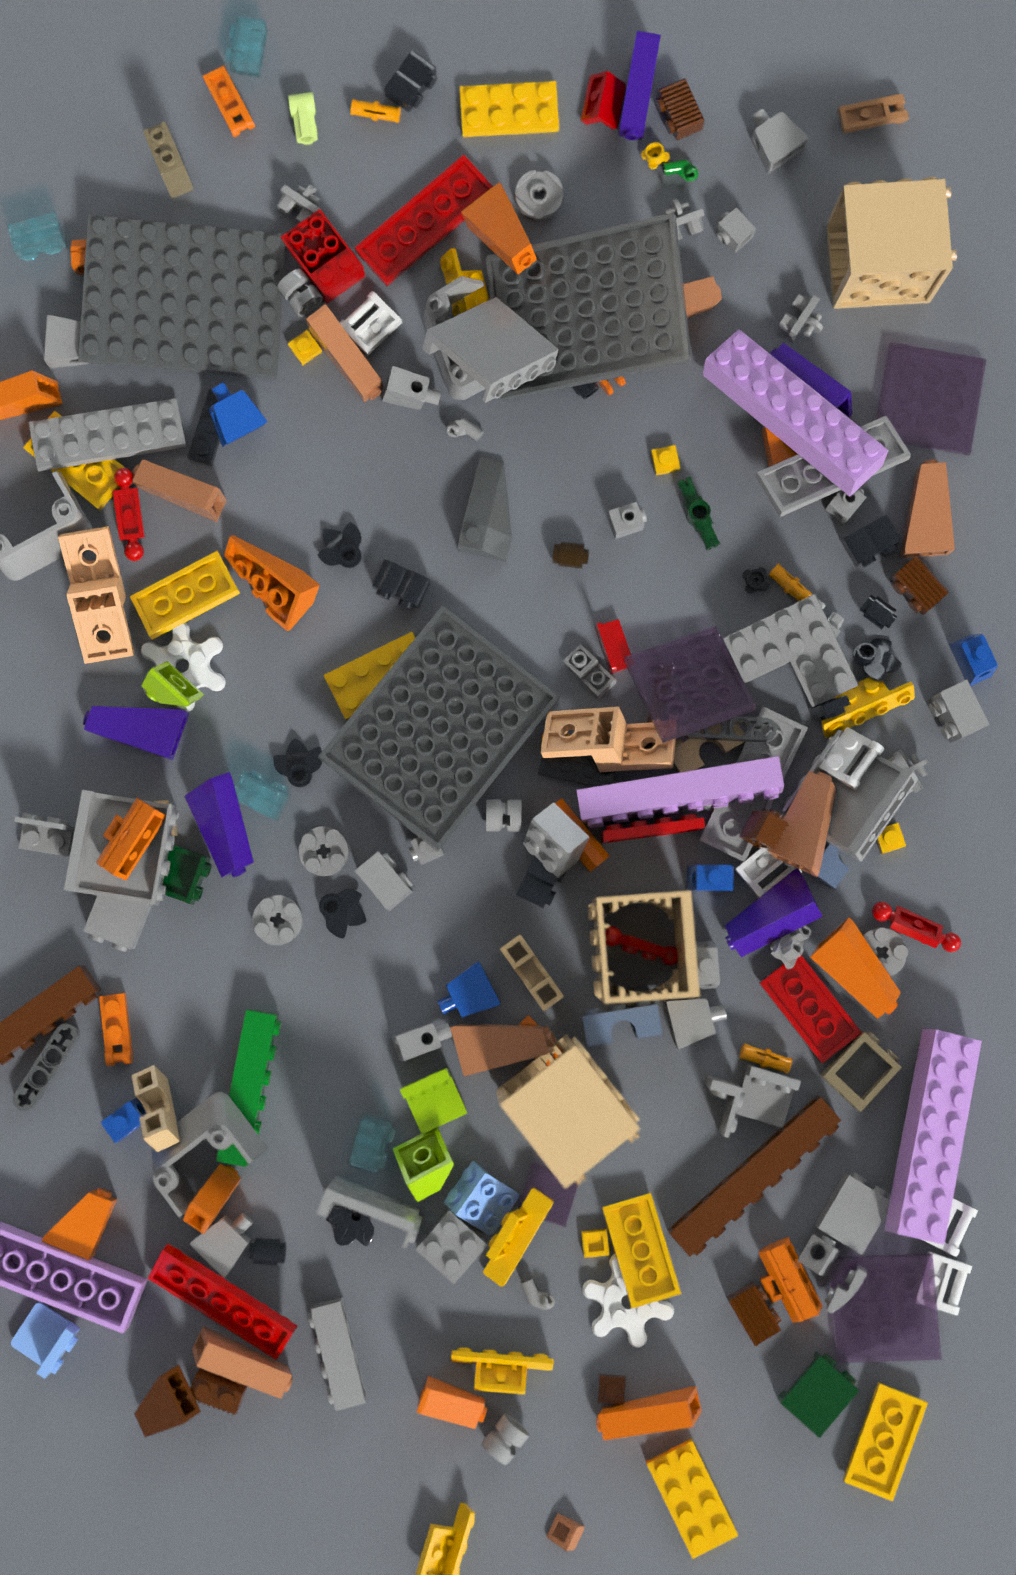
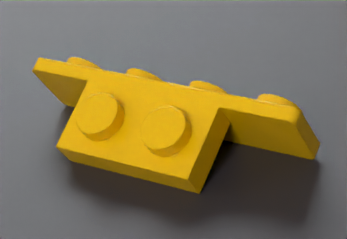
[440,248,489,317]
[821,677,915,738]
[483,1188,554,1287]
[451,1347,554,1394]
[415,1503,475,1575]

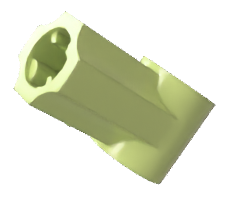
[288,92,318,145]

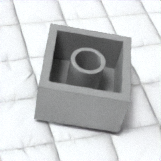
[929,680,990,743]
[523,802,589,878]
[355,851,413,911]
[416,1209,488,1284]

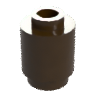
[553,542,589,569]

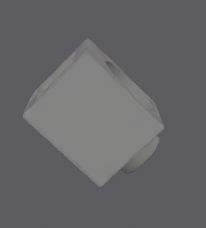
[797,1234,841,1277]

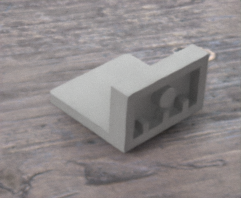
[13,813,75,857]
[736,1064,801,1128]
[705,1075,745,1138]

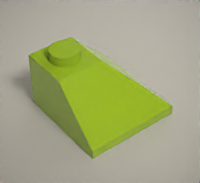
[141,661,204,707]
[393,1127,454,1202]

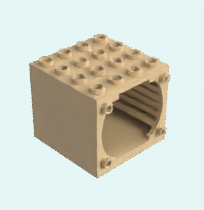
[827,177,957,309]
[588,891,700,1003]
[495,1034,640,1189]

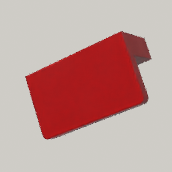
[580,71,626,130]
[595,619,635,674]

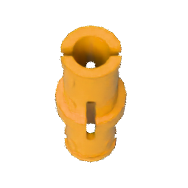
[351,99,401,123]
[768,563,813,601]
[739,1043,792,1074]

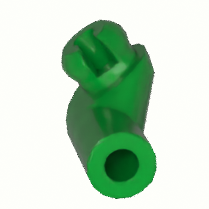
[663,160,698,182]

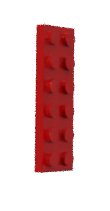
[354,155,493,286]
[147,1243,298,1360]

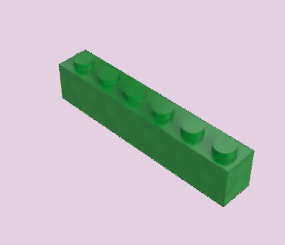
[216,1009,282,1167]

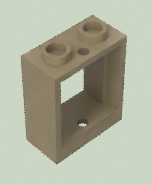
[143,122,194,198]
[820,1031,902,1112]

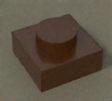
[598,1374,626,1404]

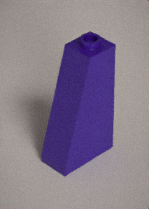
[619,31,661,141]
[770,343,853,418]
[83,706,189,760]
[184,772,254,878]
[725,868,823,957]

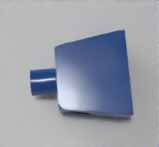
[209,382,267,447]
[949,634,998,686]
[687,865,734,892]
[437,961,501,1017]
[100,1097,146,1143]

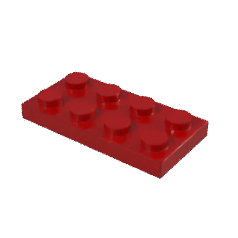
[600,814,705,844]
[759,955,862,1063]

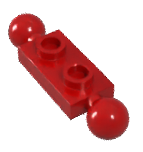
[113,468,145,561]
[872,901,961,953]
[604,926,678,966]

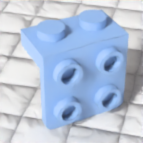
[444,1161,519,1235]
[11,1302,81,1379]

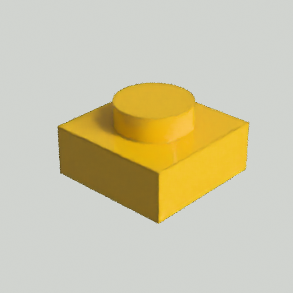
[287,330,322,366]
[651,445,681,476]
[876,823,906,854]

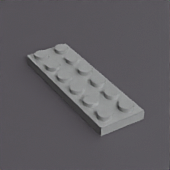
[29,398,186,472]
[756,416,911,517]
[699,706,808,862]

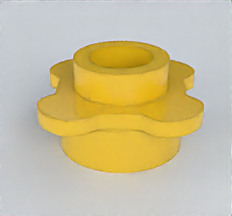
[641,142,670,169]

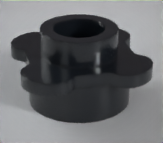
[742,567,769,594]

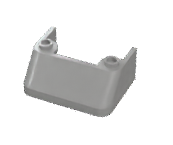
[423,276,485,400]
[0,471,93,580]
[151,1092,268,1217]

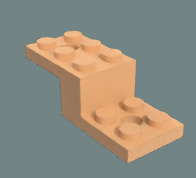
[58,526,134,664]
[541,707,677,772]

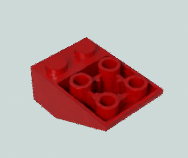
[280,209,366,305]

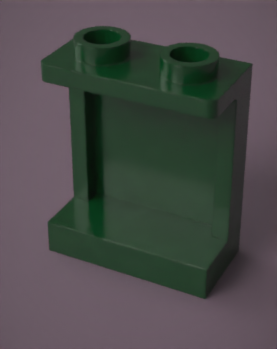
[163,845,212,905]
[777,1351,859,1438]

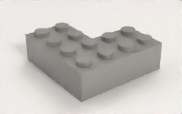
[723,593,858,707]

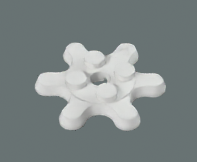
[141,622,226,712]
[582,1254,674,1348]

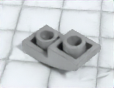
[563,644,617,699]
[824,1264,867,1313]

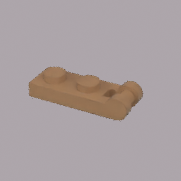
[838,94,909,134]

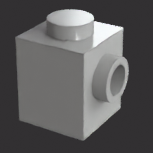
[716,207,756,253]
[825,488,867,525]
[607,502,647,539]
[408,837,444,865]

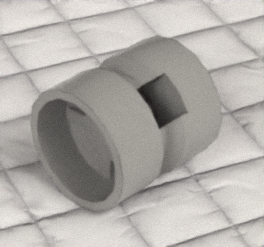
[277,268,323,317]
[486,799,522,832]
[482,1413,530,1465]

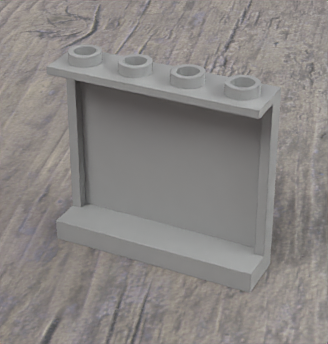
[422,297,559,403]
[782,729,918,862]
[64,790,179,905]
[316,1176,422,1248]

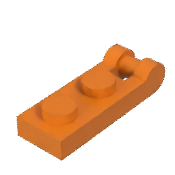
[202,66,255,138]
[99,993,133,1067]

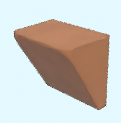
[546,1513,585,1551]

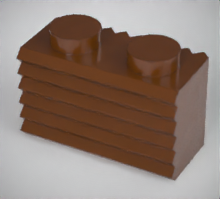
[655,78,704,140]
[890,556,949,615]
[739,809,788,849]
[726,1282,781,1346]
[190,1368,247,1415]

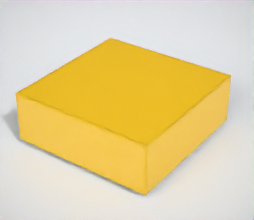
[581,1228,610,1258]

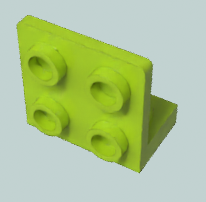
[400,1067,467,1134]

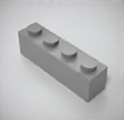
[308,1297,367,1411]

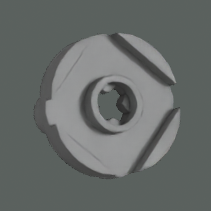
[515,170,563,222]
[299,826,349,876]
[252,895,303,945]
[863,927,908,976]

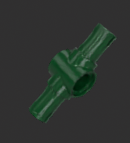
[677,477,721,551]

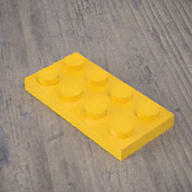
[460,81,559,137]
[23,411,125,511]
[130,550,240,640]
[323,632,415,720]
[602,1193,681,1309]
[843,1382,928,1501]
[646,1439,739,1559]

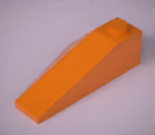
[224,535,320,631]

